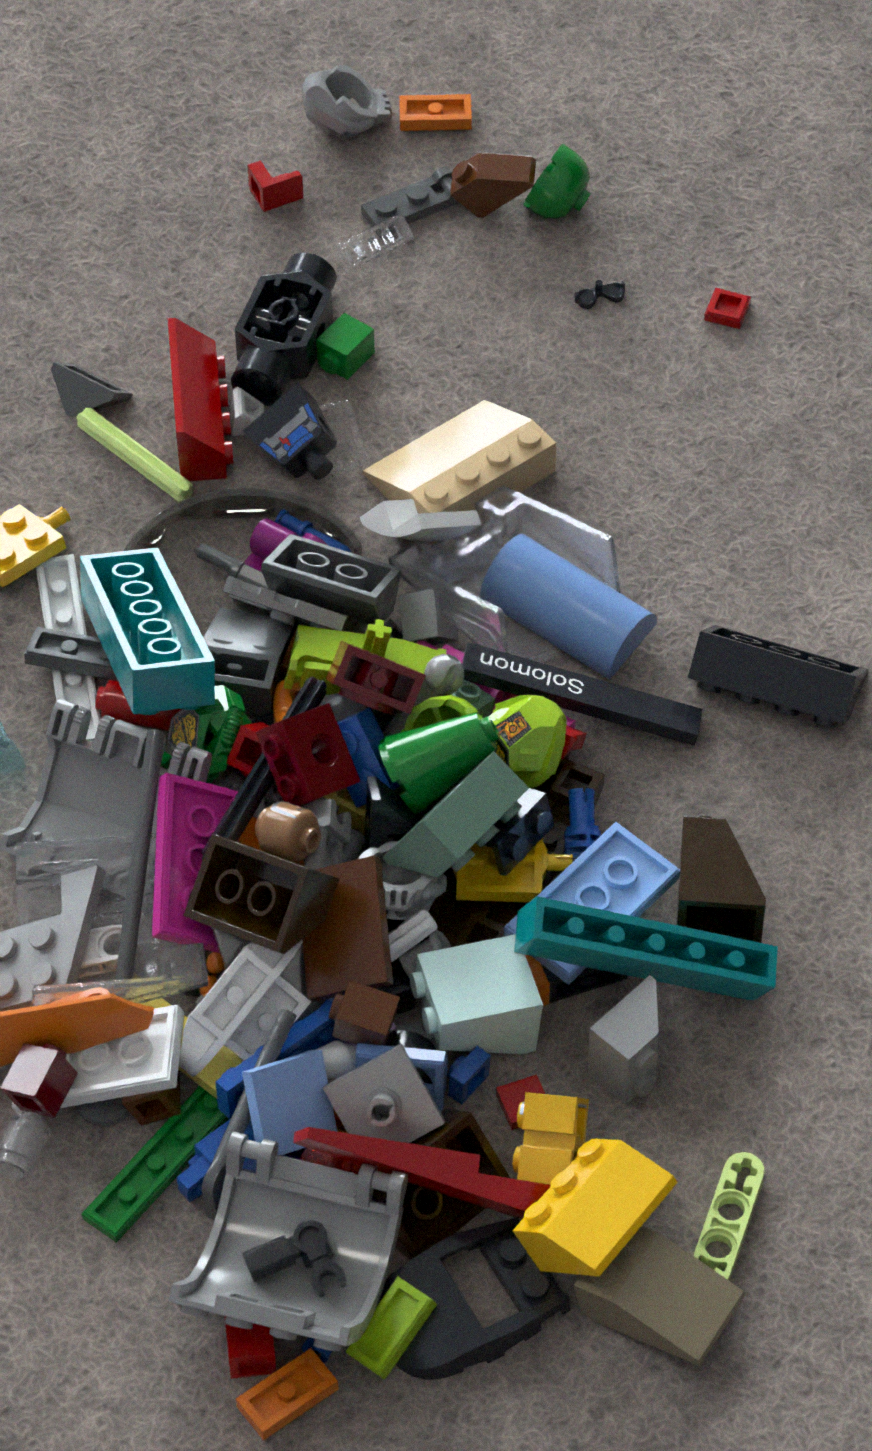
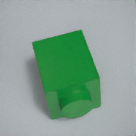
[316,313,375,380]

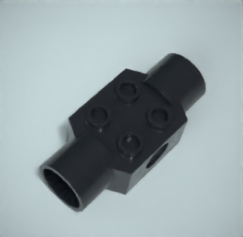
[231,252,337,406]

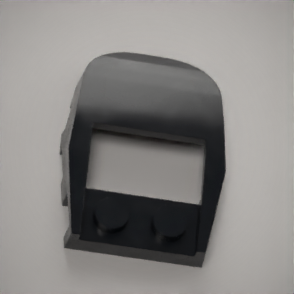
[378,1217,570,1380]

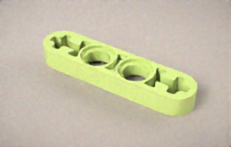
[693,1152,764,1281]

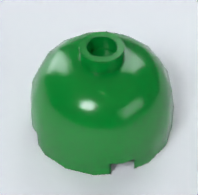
[523,143,591,219]

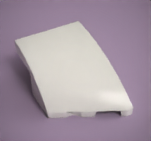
[360,499,481,542]

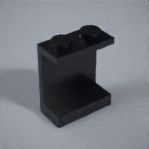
[418,776,554,876]

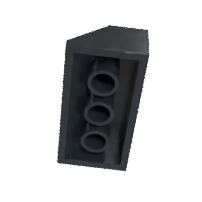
[688,625,869,727]

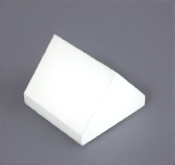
[230,387,264,436]

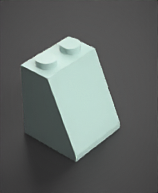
[410,934,543,1054]

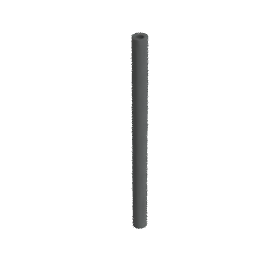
[115,729,164,984]

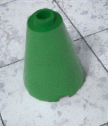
[378,712,500,815]

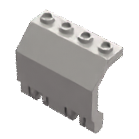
[0,699,212,907]

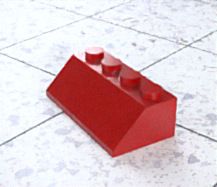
[167,318,234,481]

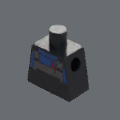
[243,383,337,480]

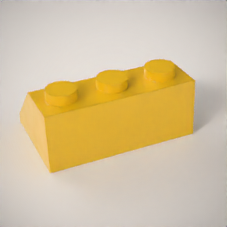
[513,1139,678,1277]

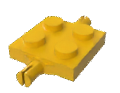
[0,504,71,587]
[450,838,573,902]

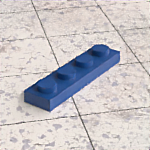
[215,998,341,1119]

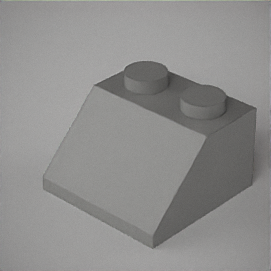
[588,975,659,1104]

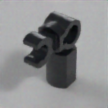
[242,1220,346,1297]

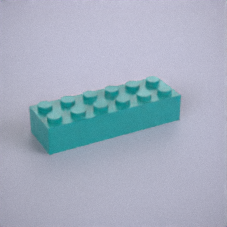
[80,548,215,715]

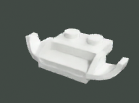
[179,940,311,1077]

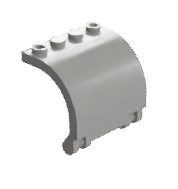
[168,1132,408,1351]

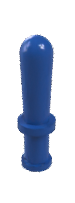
[275,509,352,553]

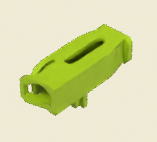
[284,619,446,695]

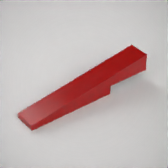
[293,1127,551,1220]

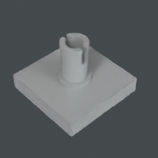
[323,1043,445,1143]

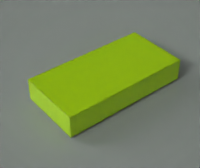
[345,1277,437,1380]

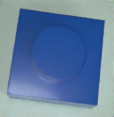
[447,1046,491,1105]

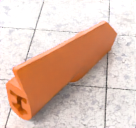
[0,987,154,1067]

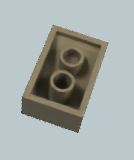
[573,1226,745,1366]

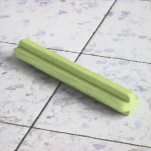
[76,408,194,502]

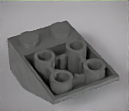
[203,607,298,716]

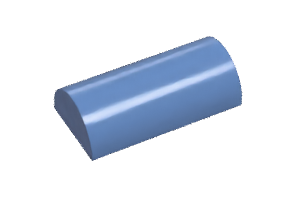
[480,534,657,680]

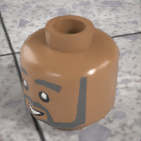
[255,801,321,863]

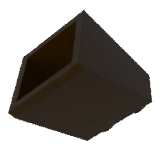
[676,815,766,943]

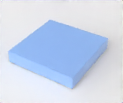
[242,1050,337,1155]

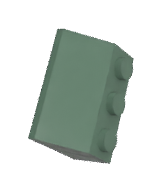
[382,751,529,878]

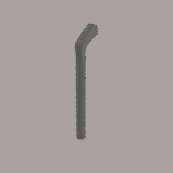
[202,1008,297,1220]

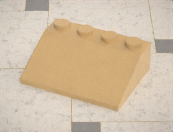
[362,400,556,544]

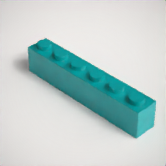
[514,896,778,1000]

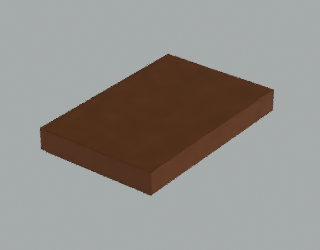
[302,855,393,1002]

